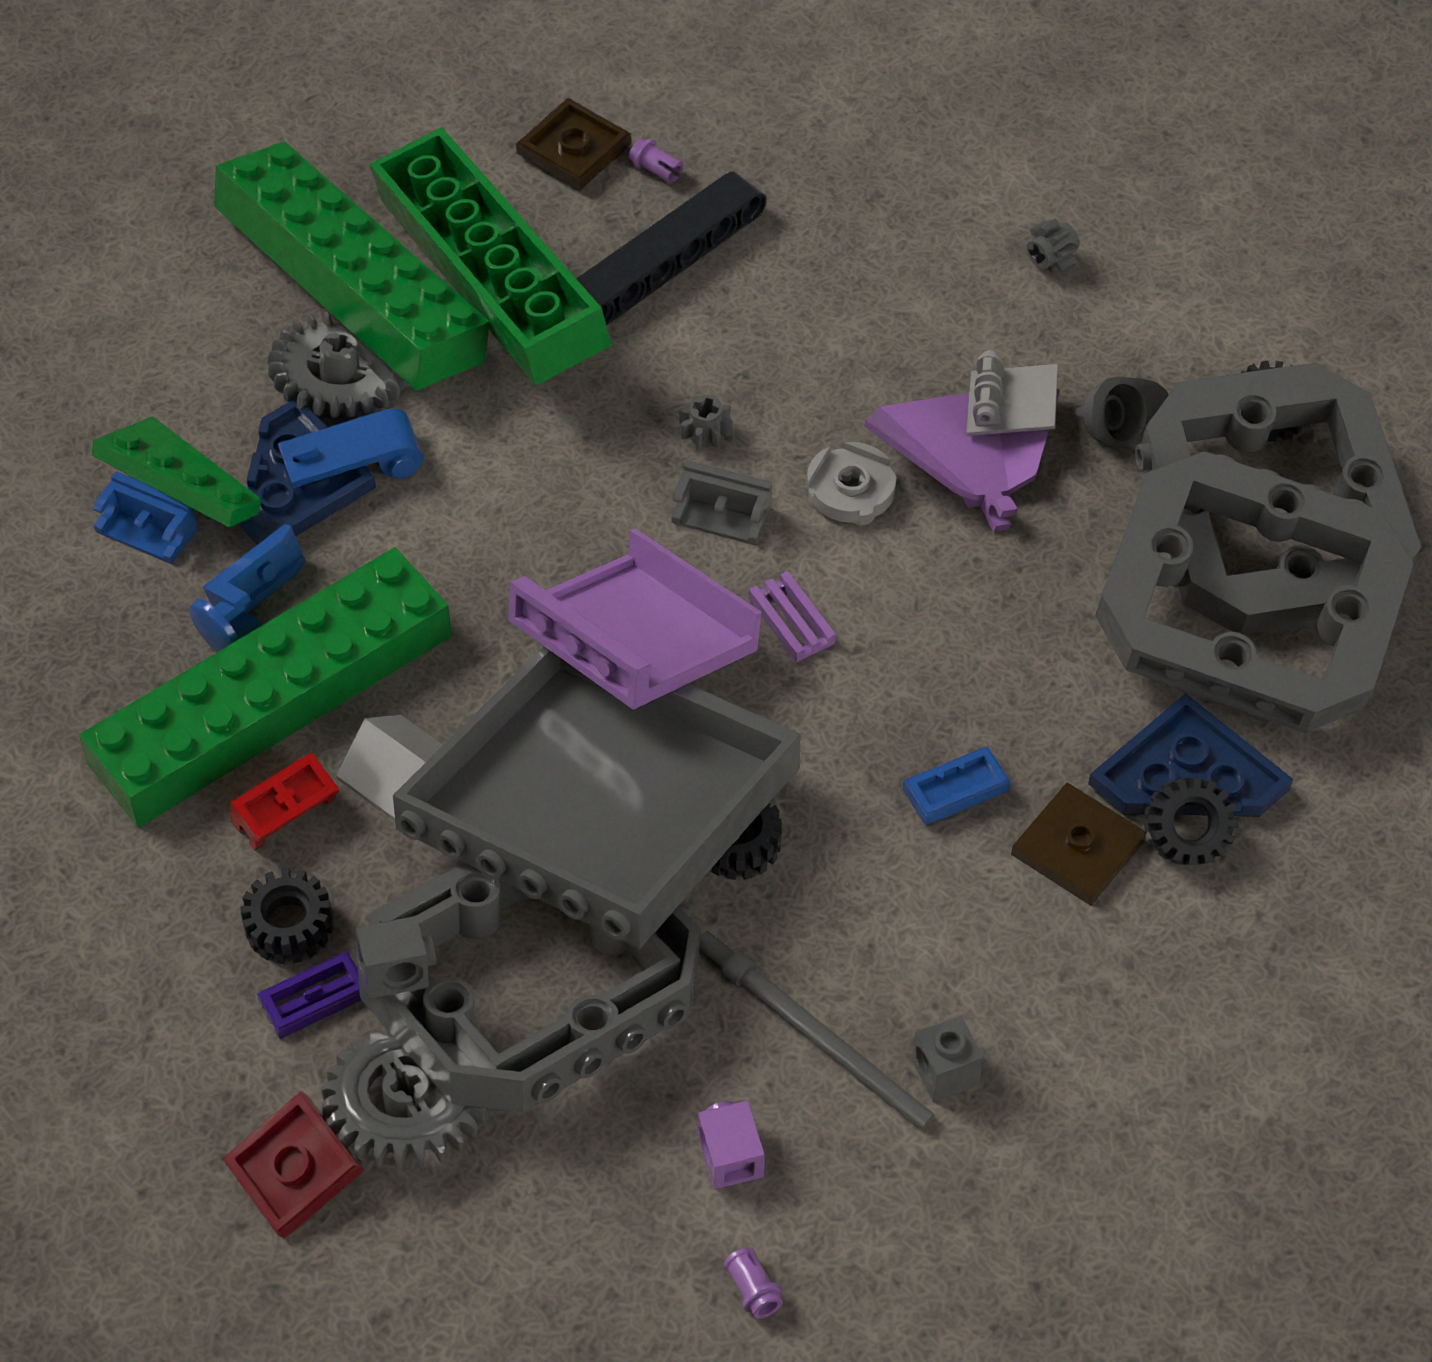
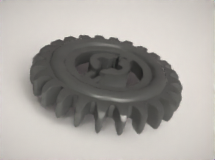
[267,310,408,418]
[321,1030,487,1170]

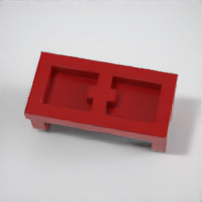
[231,752,339,850]

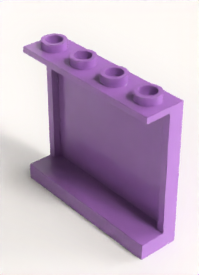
[508,528,762,710]

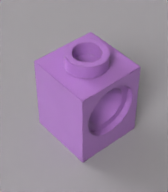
[698,1101,765,1189]

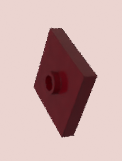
[222,1091,364,1239]

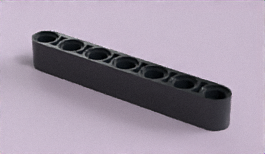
[576,171,767,326]

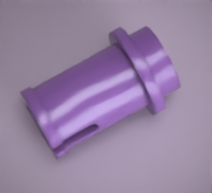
[629,138,684,185]
[724,1247,782,1319]

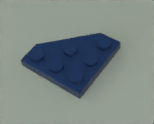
[239,398,376,545]
[1088,693,1293,817]

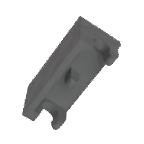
[671,460,772,545]

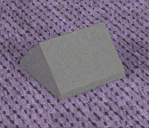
[336,715,443,821]

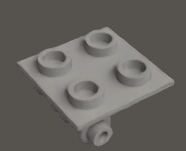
[966,350,1058,436]

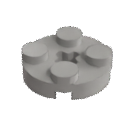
[807,442,896,526]

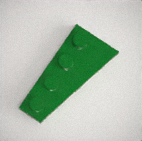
[91,416,261,527]

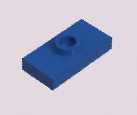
[903,746,1011,826]

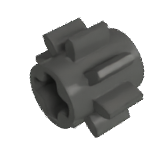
[1027,218,1080,272]
[679,395,732,449]

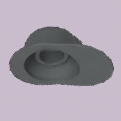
[1075,377,1169,449]

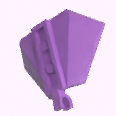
[864,389,1061,532]

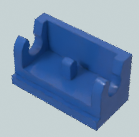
[93,471,198,564]

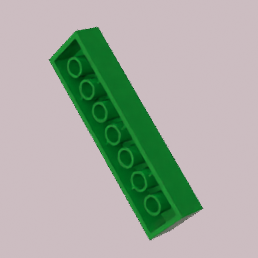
[369,127,612,386]
[214,141,490,391]
[79,547,452,828]

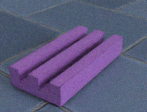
[749,571,836,663]

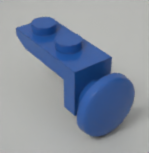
[190,524,306,652]

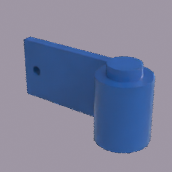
[278,408,423,488]

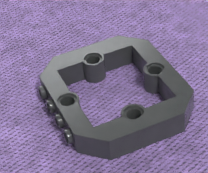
[1136,363,1421,635]
[1095,451,1414,733]
[358,863,700,1113]

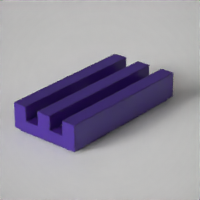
[257,951,362,1039]

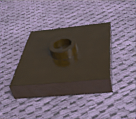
[516,98,632,190]
[1011,782,1147,906]

